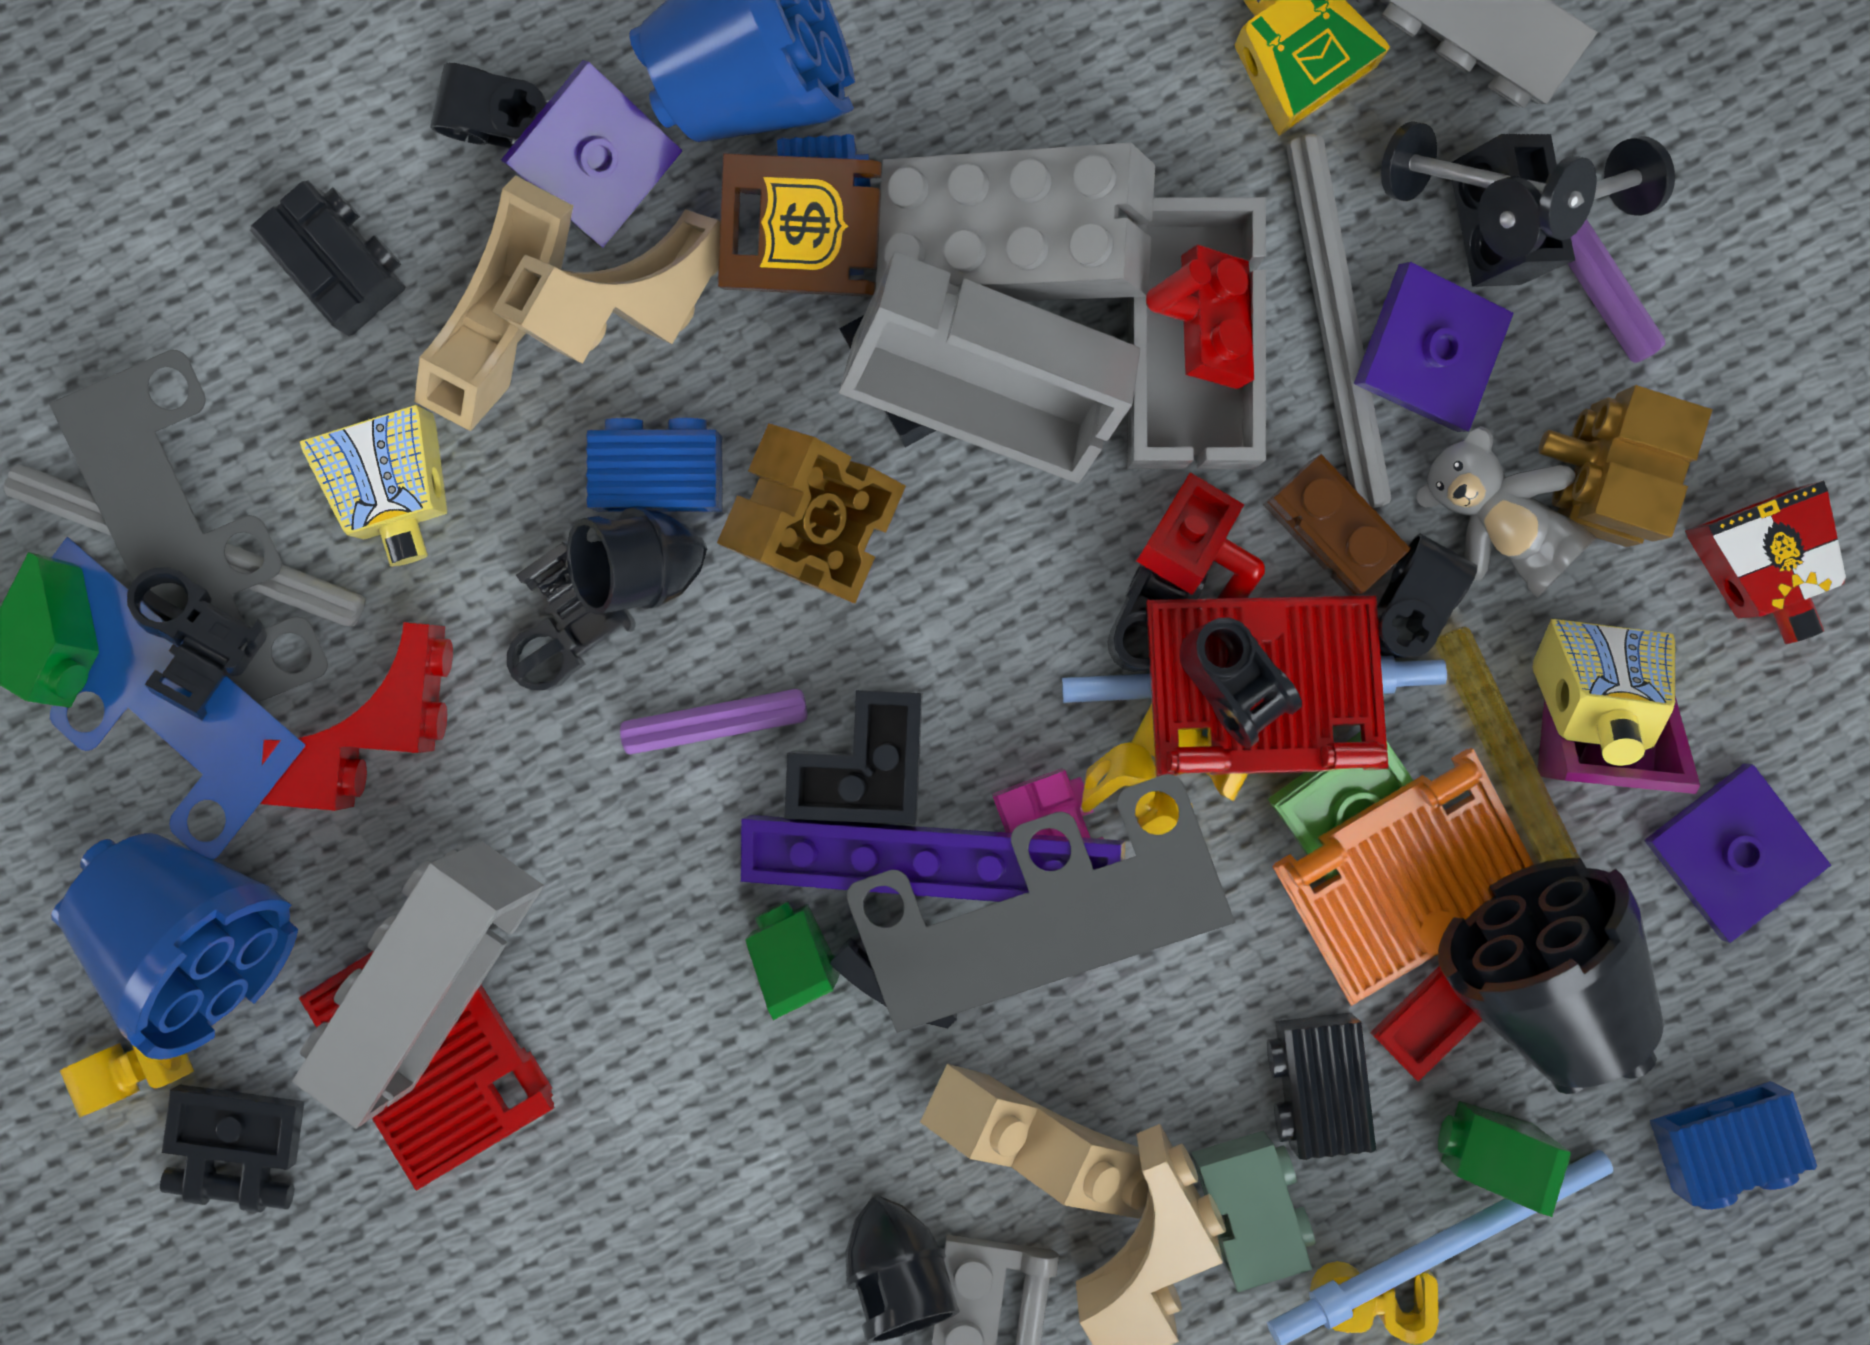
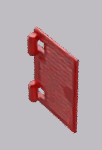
[1147,595,1389,776]
[299,951,555,1191]

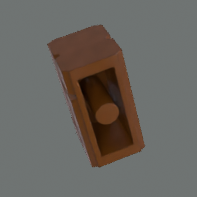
[1263,454,1411,596]

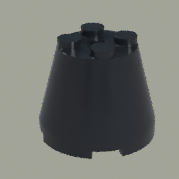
[1438,858,1664,1094]

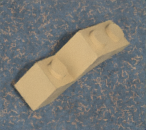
[414,175,573,431]
[492,209,721,364]
[920,1064,1148,1219]
[1076,1124,1226,1345]

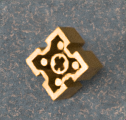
[1538,385,1713,547]
[717,423,906,604]

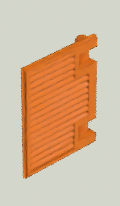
[1272,748,1534,1006]

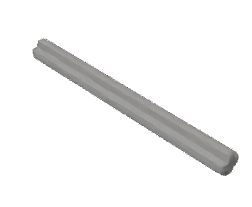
[1286,134,1391,508]
[3,464,365,626]

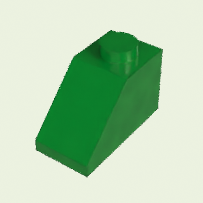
[0,552,99,708]
[745,901,840,1020]
[1438,1101,1571,1217]

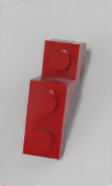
[260,622,453,811]

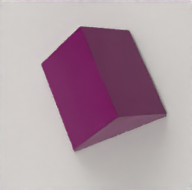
[1537,696,1700,794]

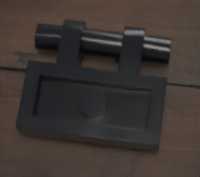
[160,1084,305,1213]

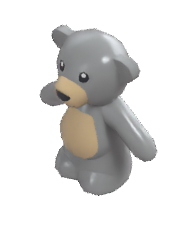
[1416,426,1597,598]

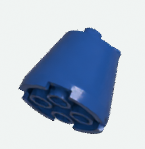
[629,0,855,142]
[51,833,298,1059]

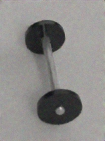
[1381,121,1597,240]
[1478,136,1675,259]

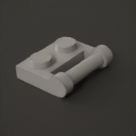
[931,1235,1060,1345]

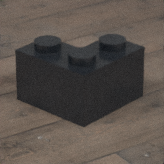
[784,690,923,825]

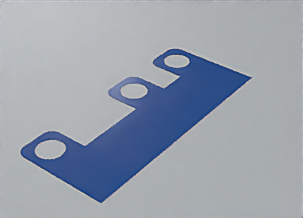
[50,537,306,860]

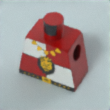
[1685,481,1846,644]

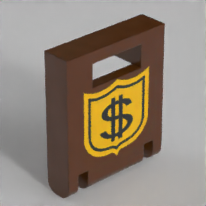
[718,153,882,297]

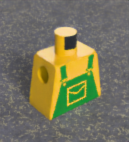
[1234,0,1390,136]

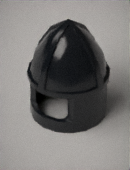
[567,506,707,615]
[845,1195,960,1343]

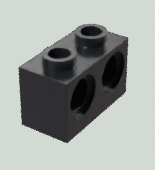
[1451,134,1575,287]

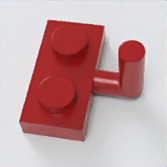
[1146,244,1255,389]
[1136,472,1265,599]

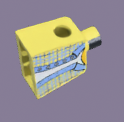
[300,405,447,566]
[1532,619,1675,766]

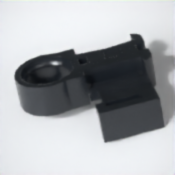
[507,542,636,690]
[127,567,267,721]

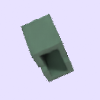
[1191,1130,1316,1292]

